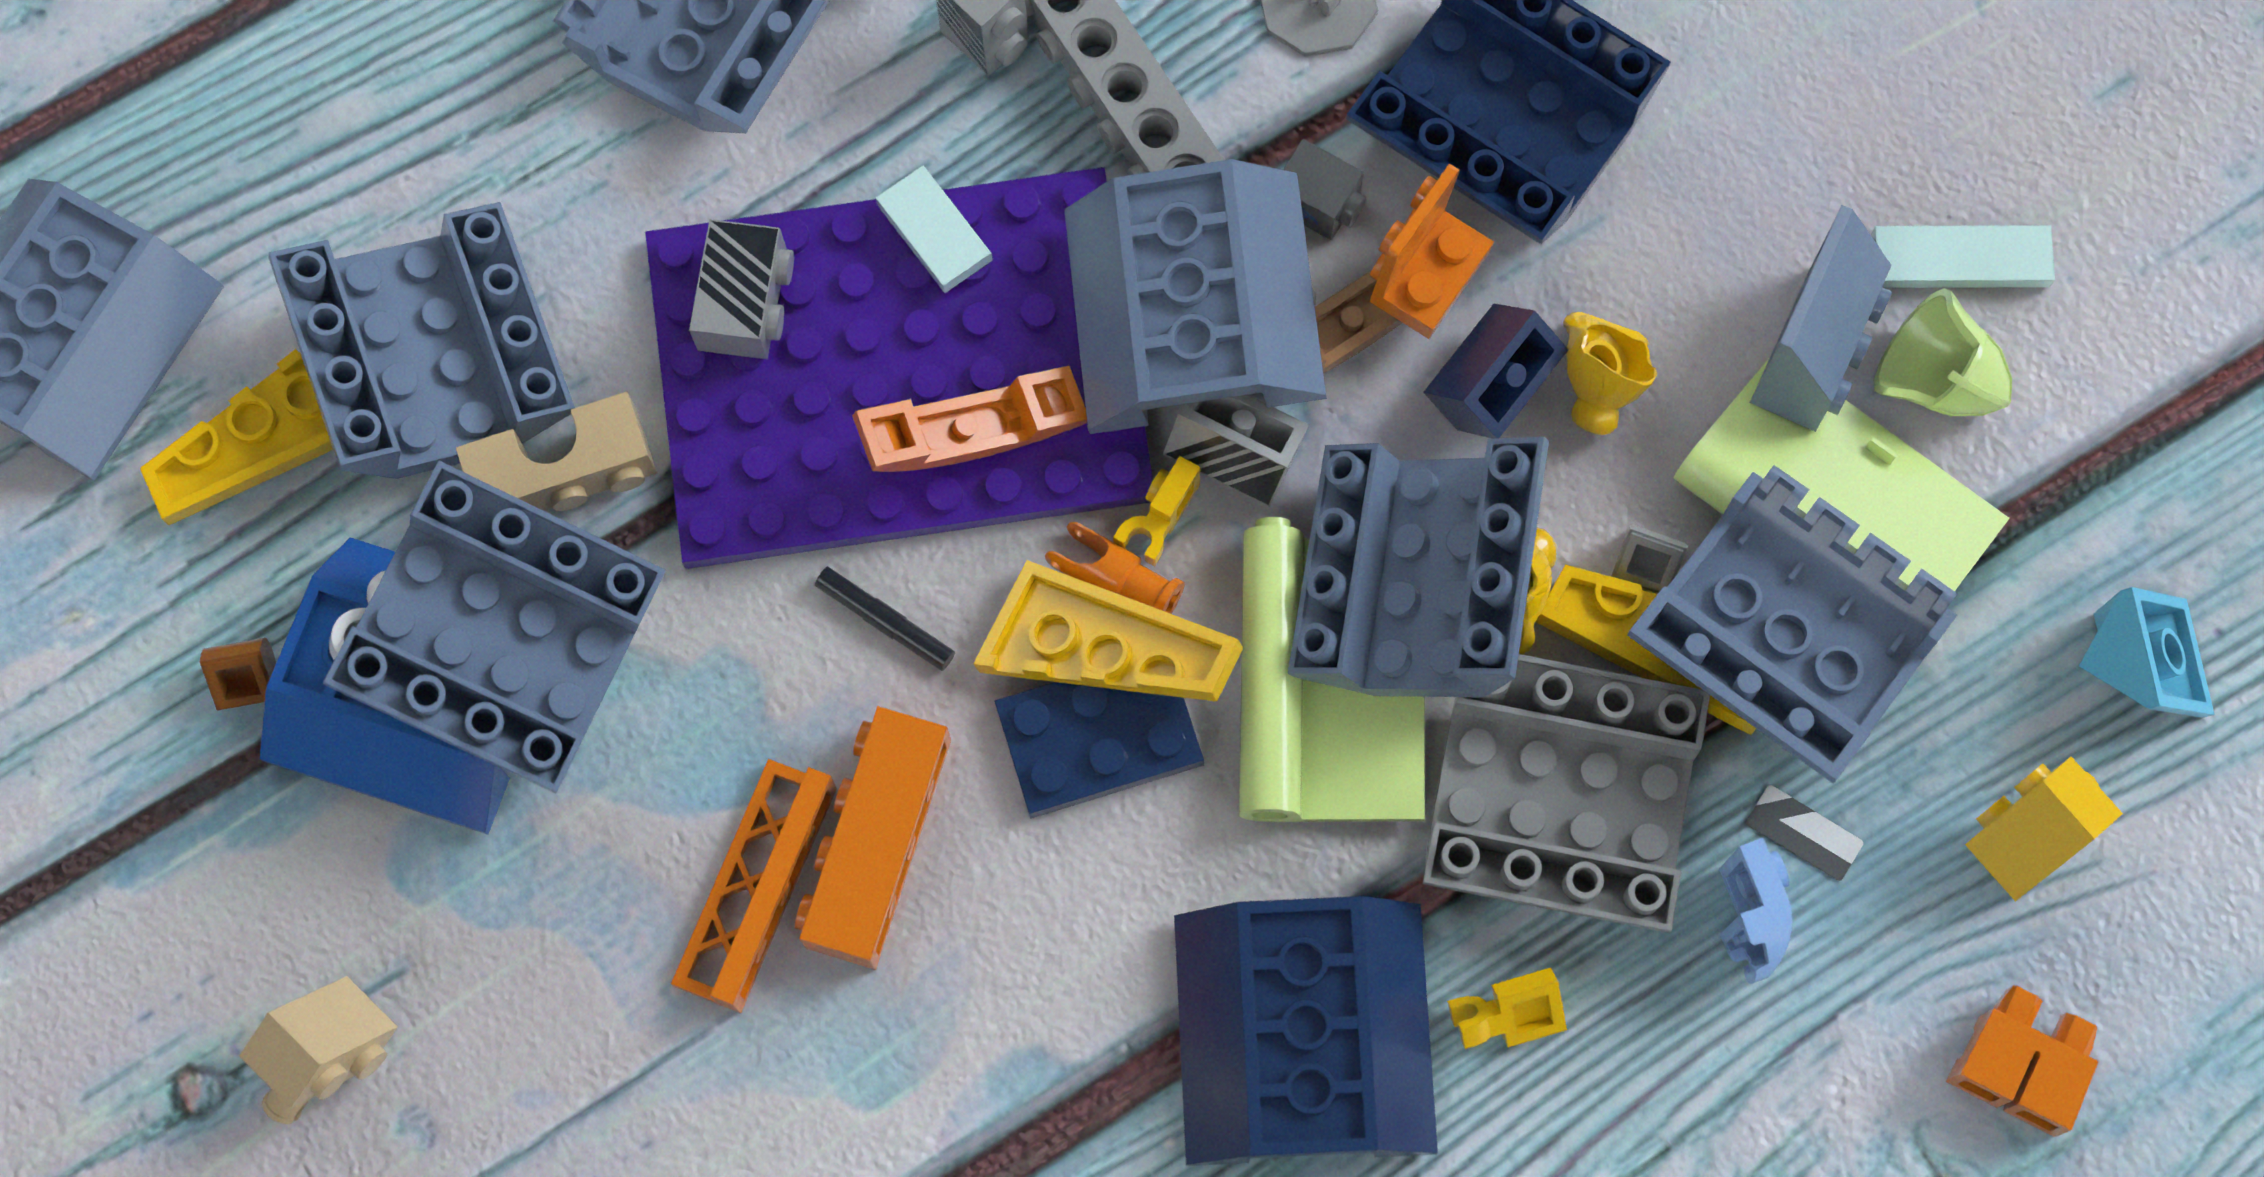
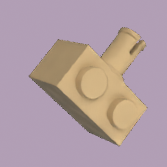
[239,976,398,1124]

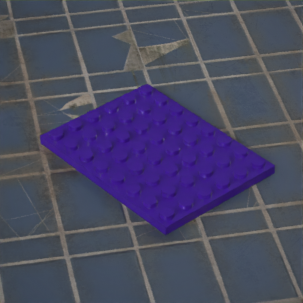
[645,167,1153,569]

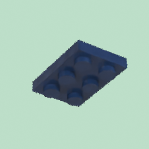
[994,682,1204,819]

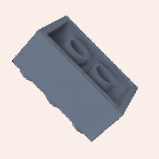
[1750,205,1892,432]

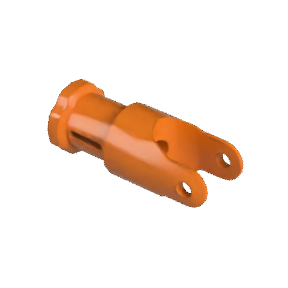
[1045,521,1185,614]

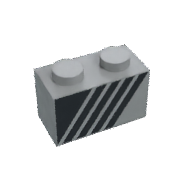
[936,0,1029,76]
[689,219,794,359]
[1163,394,1309,507]

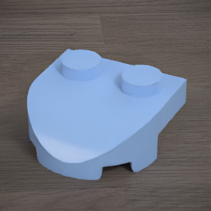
[1719,838,1792,984]

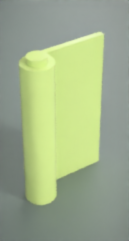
[1673,359,2009,591]
[1239,517,1425,822]

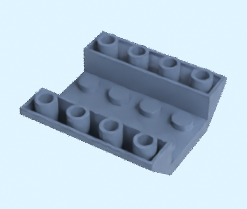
[1064,159,1327,434]
[0,179,224,481]
[268,202,575,479]
[1288,437,1549,697]
[323,461,666,794]

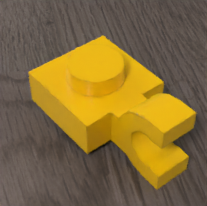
[1113,456,1200,566]
[1447,967,1567,1049]

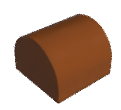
[200,638,276,711]

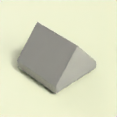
[1612,524,1688,593]

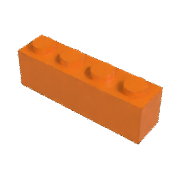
[795,706,951,970]

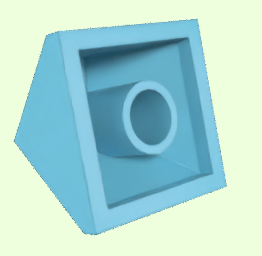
[2079,587,2215,718]

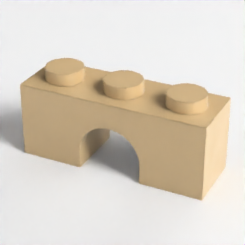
[456,391,657,511]

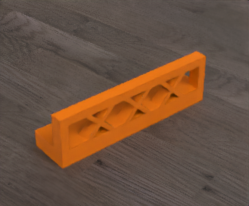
[671,759,837,1013]

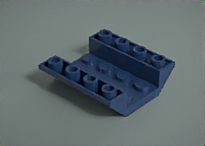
[1346,0,1671,244]
[1174,896,1438,1166]

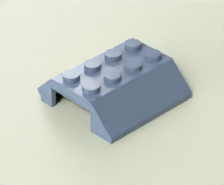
[553,0,830,134]
[1627,465,1958,784]

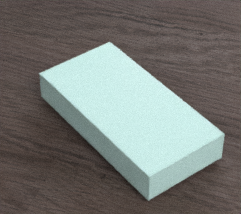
[875,165,993,293]

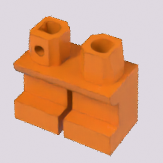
[1945,985,2099,1137]

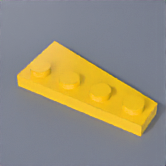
[140,349,333,526]
[973,560,1243,702]
[1536,564,1756,736]

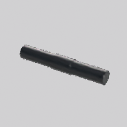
[815,566,955,671]

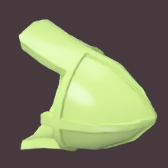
[1874,288,2012,416]

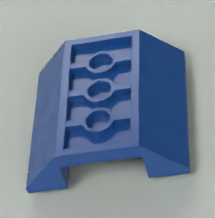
[260,537,510,835]

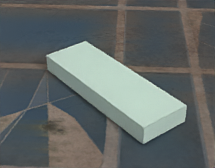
[1871,225,2055,288]

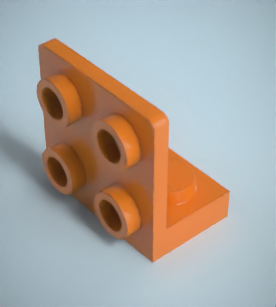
[1369,164,1494,339]

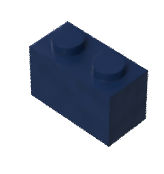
[1423,303,1569,439]

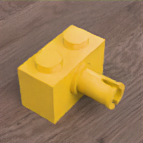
[1965,756,2123,902]

